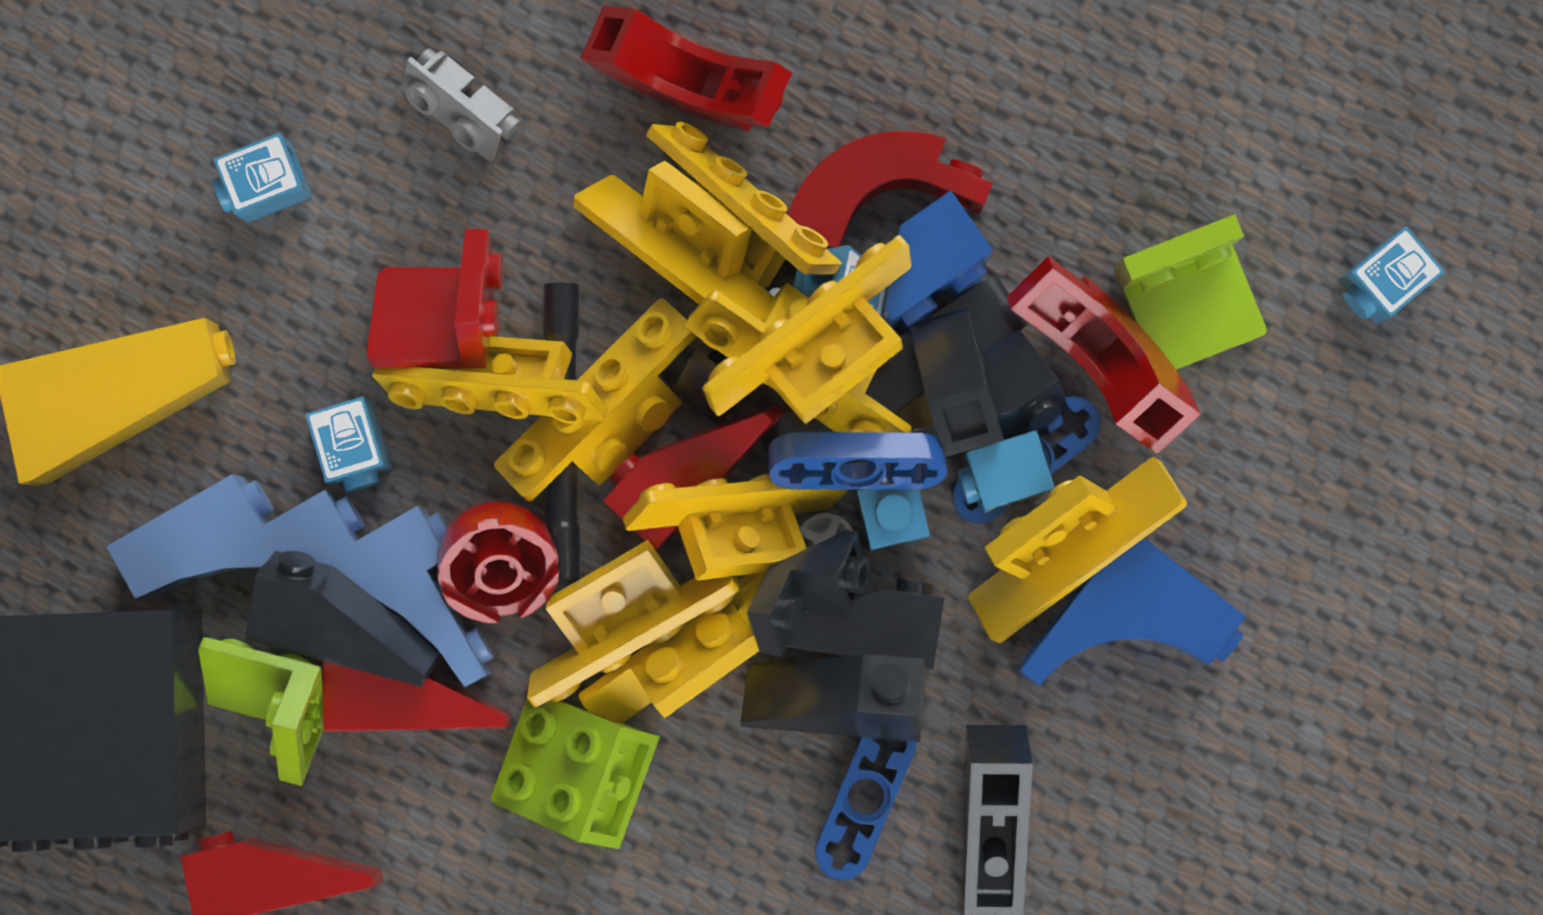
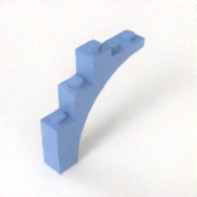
[106,474,494,687]

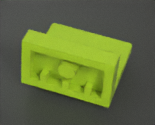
[1113,214,1267,370]
[198,637,323,786]
[491,699,660,849]

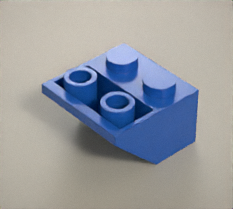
[882,191,993,333]

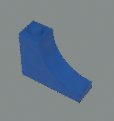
[1015,538,1246,686]

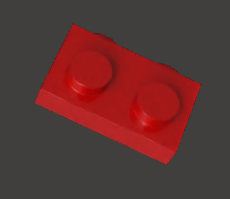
[366,229,504,368]

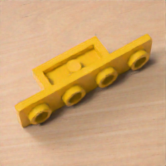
[646,122,842,287]
[573,161,774,321]
[703,235,911,424]
[685,283,912,433]
[494,298,697,501]
[372,337,608,424]
[968,457,1187,643]
[623,474,850,581]
[527,540,739,708]
[578,572,766,723]

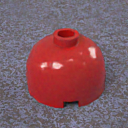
[437,501,559,623]

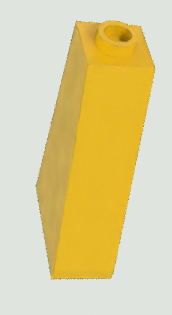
[0,318,236,487]

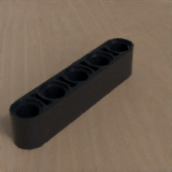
[760,274,1030,453]

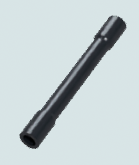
[543,282,580,580]

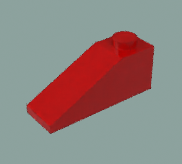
[603,404,786,550]
[323,661,512,732]
[180,830,384,915]

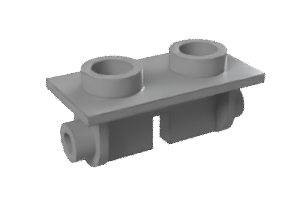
[401,48,521,163]

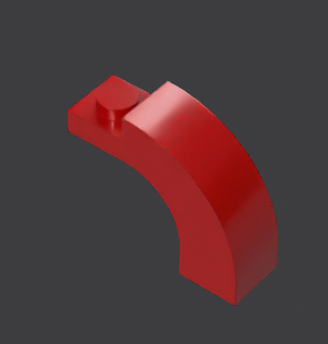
[580,5,792,132]
[787,130,993,249]
[1007,256,1201,454]

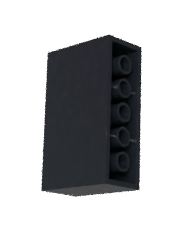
[0,610,206,852]

